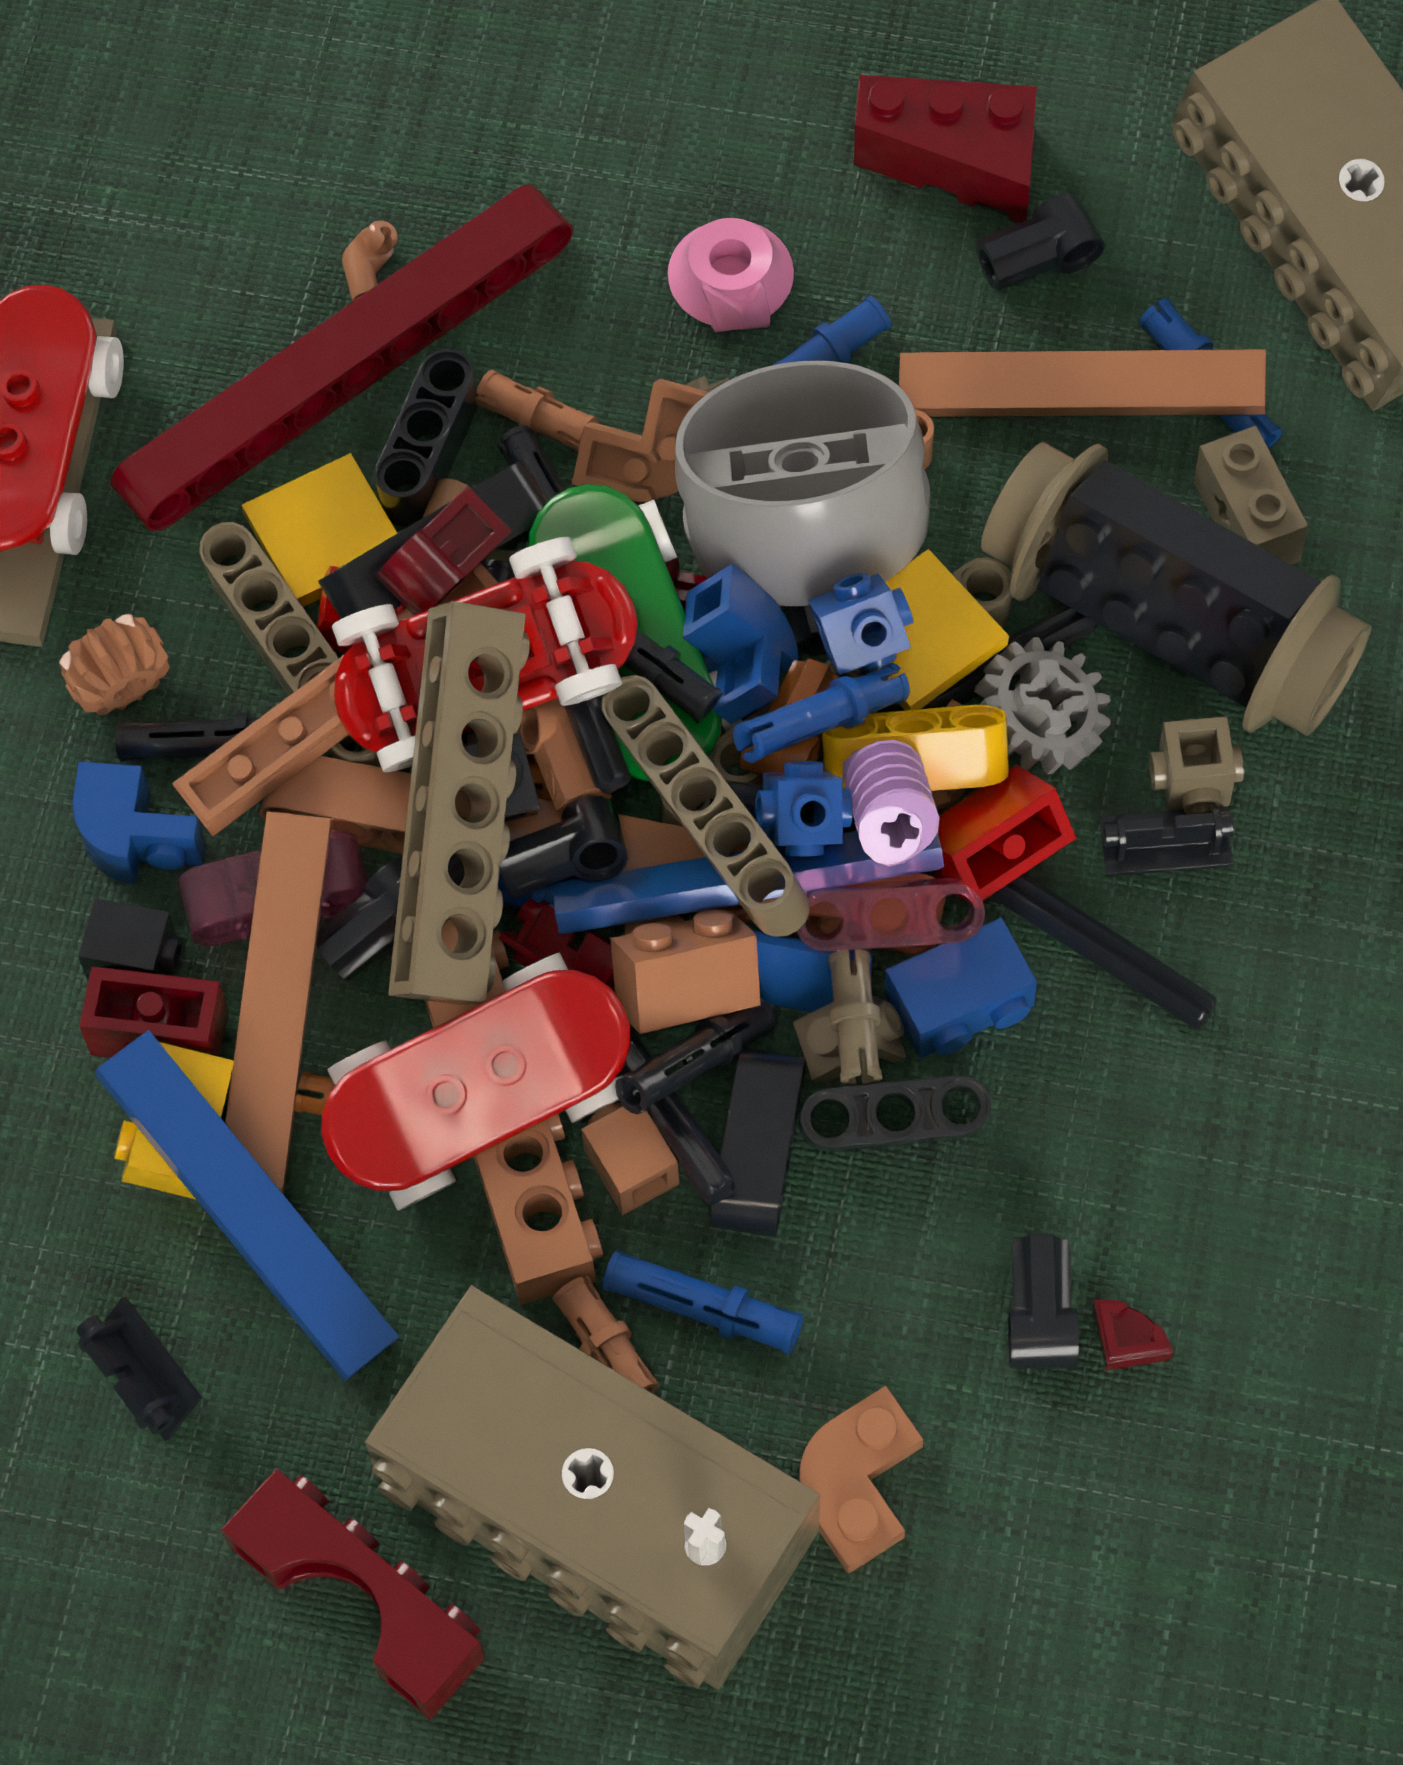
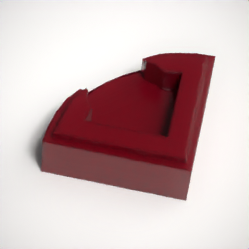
[1093,1299,1173,1370]

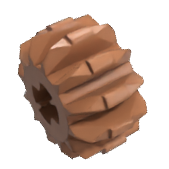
[59,614,170,715]

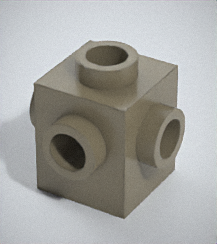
[1149,716,1244,815]

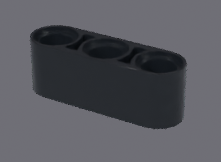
[374,349,478,527]
[710,1048,806,1238]
[799,1075,991,1153]

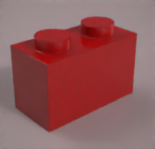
[932,765,1077,907]

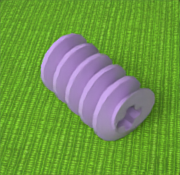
[842,740,940,867]

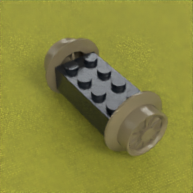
[981,442,1371,736]

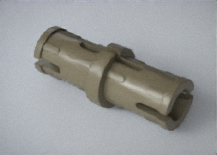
[828,949,882,1086]

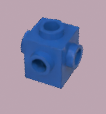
[807,573,914,675]
[755,761,853,856]

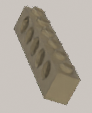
[388,601,529,1005]

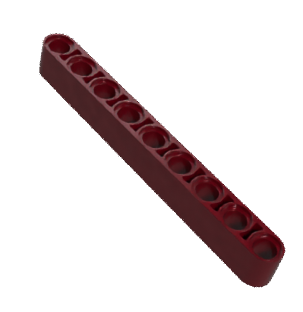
[110,184,573,532]

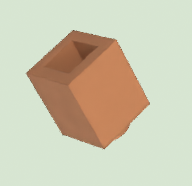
[581,1103,679,1215]

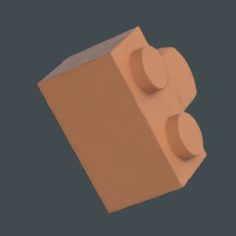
[611,910,760,1034]

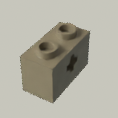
[1193,426,1308,565]

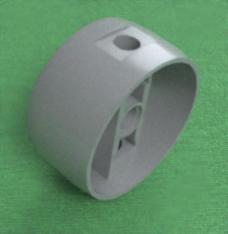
[675,361,930,606]

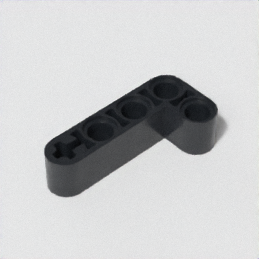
[318,459,548,619]

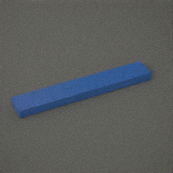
[553,831,944,934]
[94,1030,399,1382]

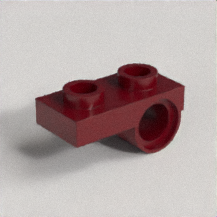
[376,486,512,615]

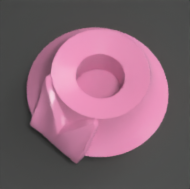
[668,218,794,332]

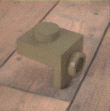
[793,995,906,1084]

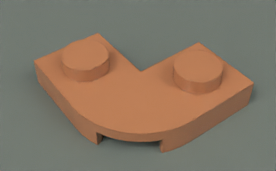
[572,379,709,502]
[800,1385,923,1574]

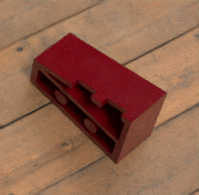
[854,75,1037,223]

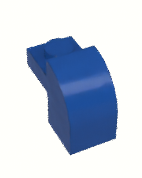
[683,564,798,724]
[73,762,205,884]

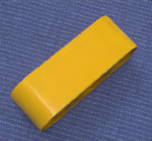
[822,705,1009,791]

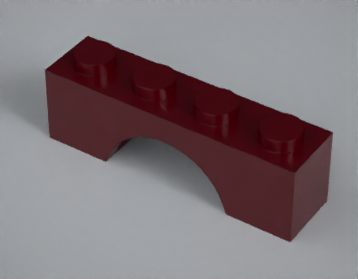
[221,1468,485,1721]

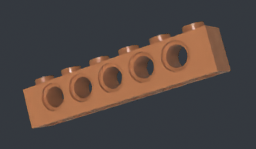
[424,920,603,1305]

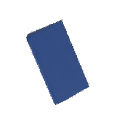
[751,929,872,1012]

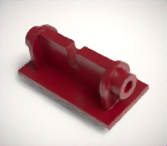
[499,898,615,993]

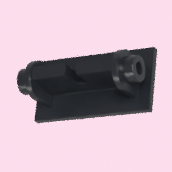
[1099,806,1234,877]
[76,1297,202,1441]

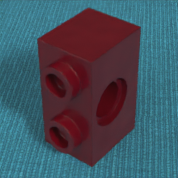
[79,967,229,1058]

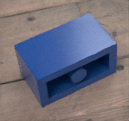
[884,917,1037,1059]

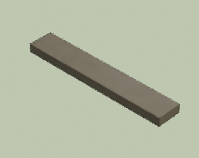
[0,318,117,647]

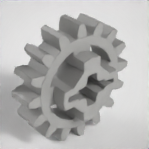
[974,637,1111,775]

